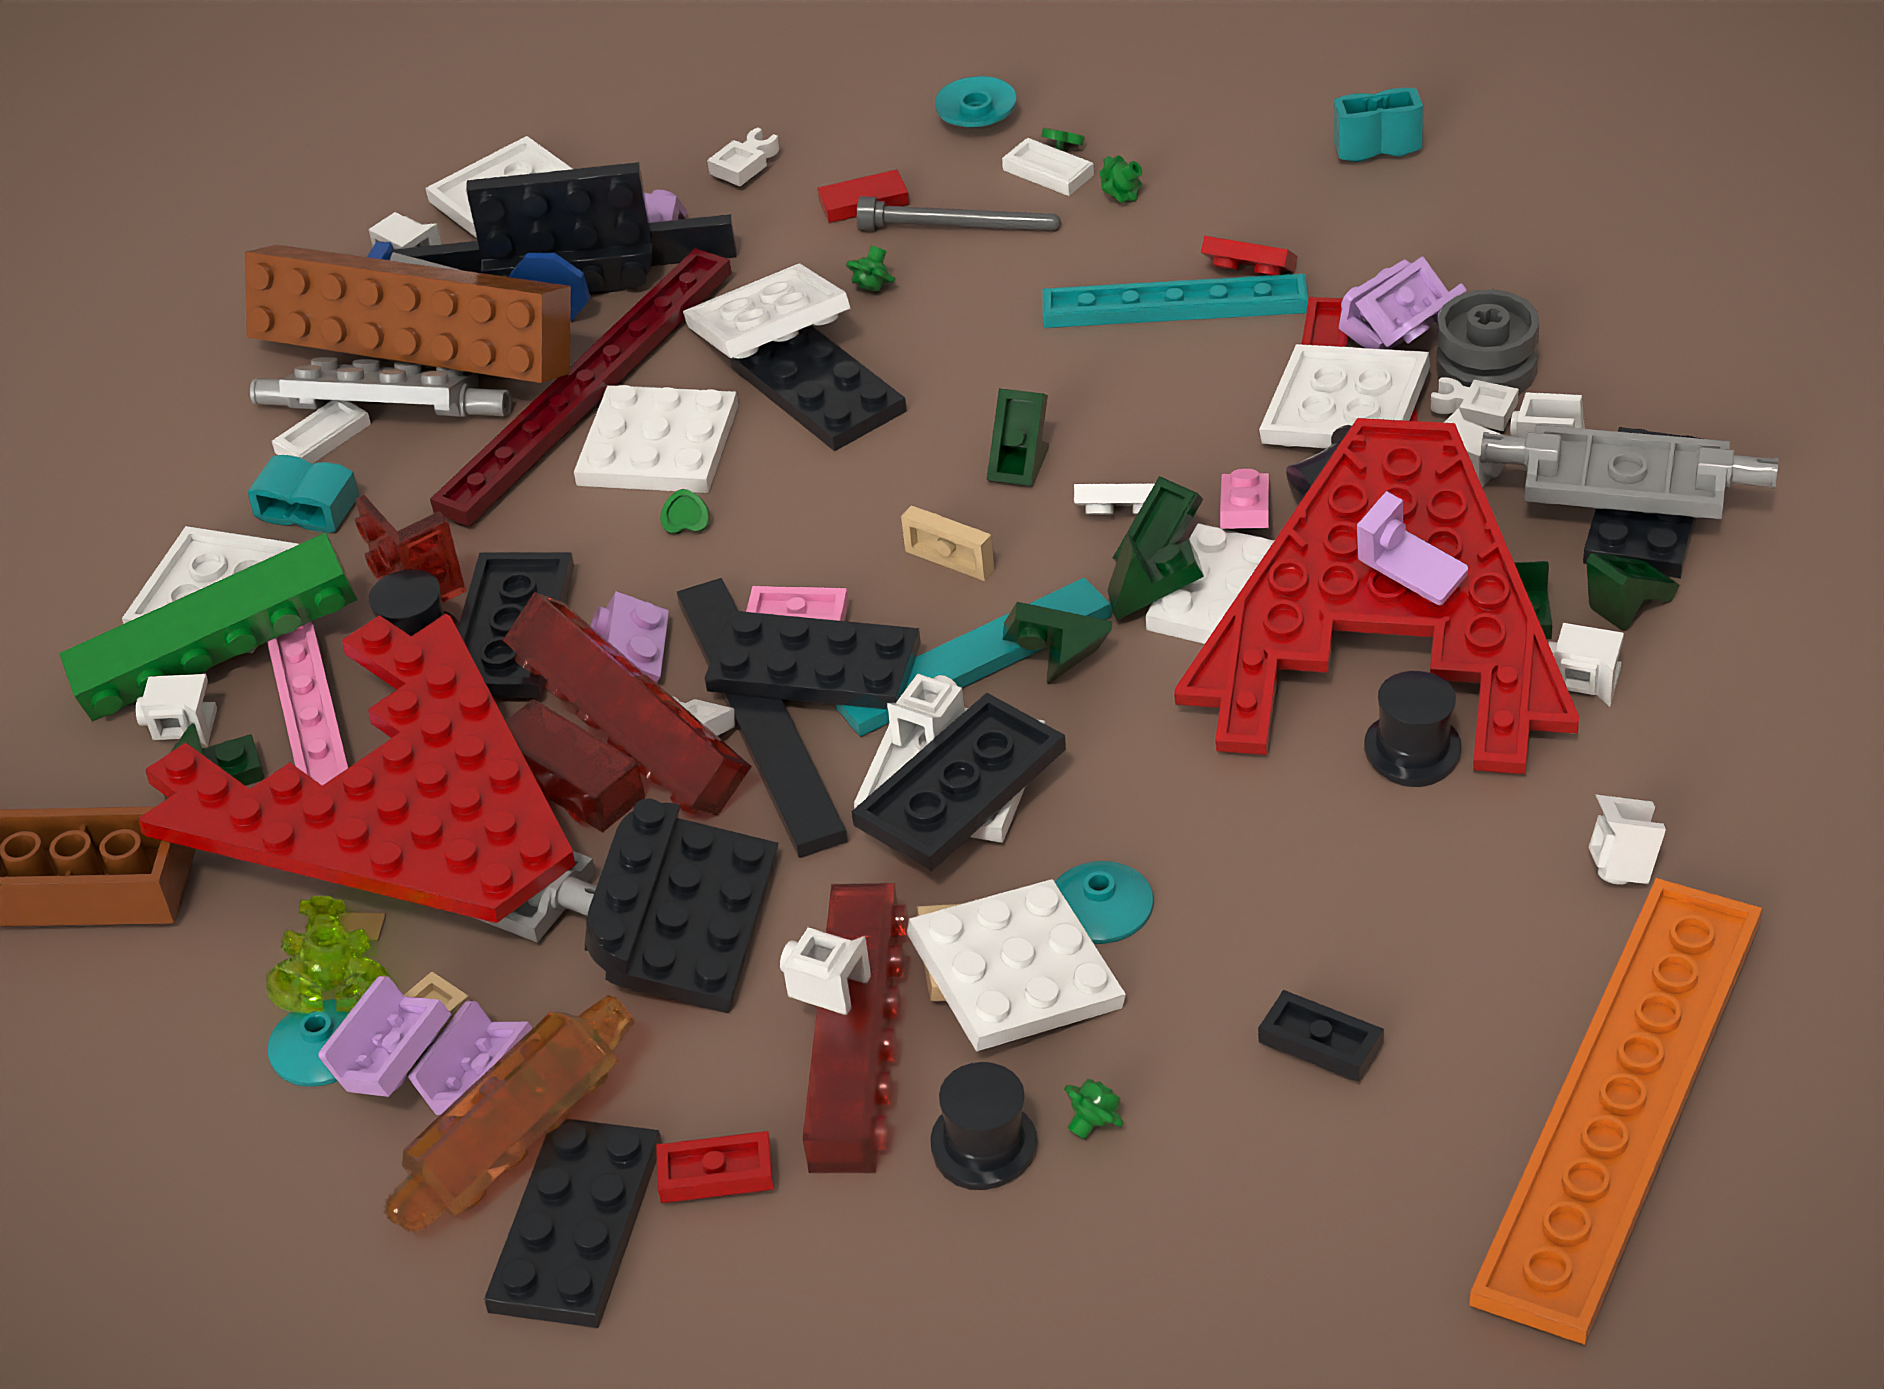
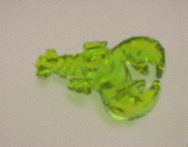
[266,896,389,1014]

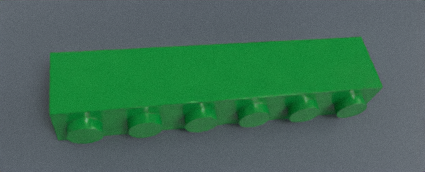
[59,532,358,721]

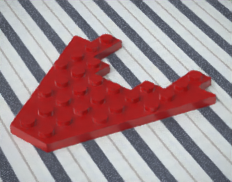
[1174,418,1579,774]
[138,614,575,923]

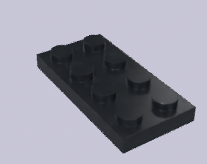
[730,325,907,451]
[1583,427,1702,579]
[457,552,574,698]
[705,610,921,710]
[851,693,1066,871]
[484,1117,662,1328]

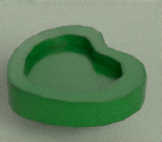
[1041,128,1085,151]
[660,489,711,533]

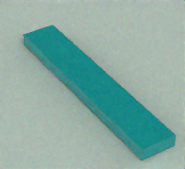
[1042,274,1308,328]
[835,577,1111,737]

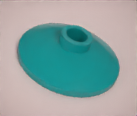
[935,76,1017,127]
[1055,861,1154,944]
[267,999,355,1087]

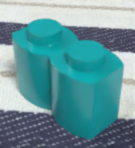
[1333,88,1423,162]
[247,455,359,533]

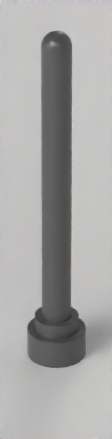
[857,196,1061,231]

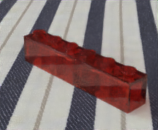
[503,592,752,816]
[802,883,908,1173]

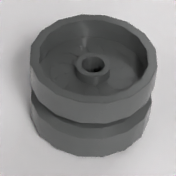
[1436,289,1540,396]

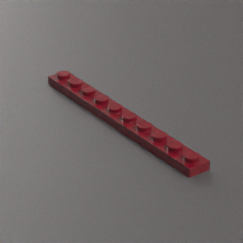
[430,248,732,526]

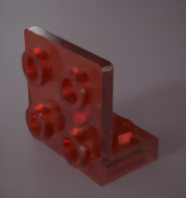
[355,495,466,603]

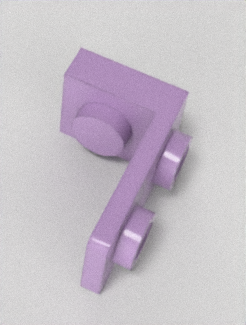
[1357,491,1468,605]

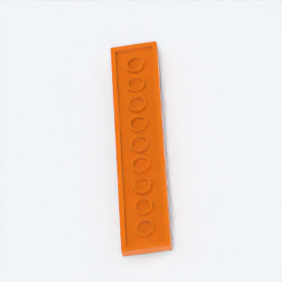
[1469,878,1763,1345]

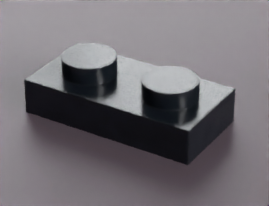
[1258,990,1384,1082]

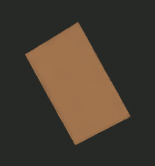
[323,912,386,941]

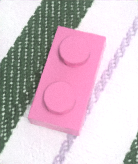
[1220,468,1269,529]
[746,586,849,621]

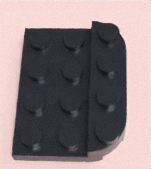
[466,162,652,294]
[584,798,778,1013]

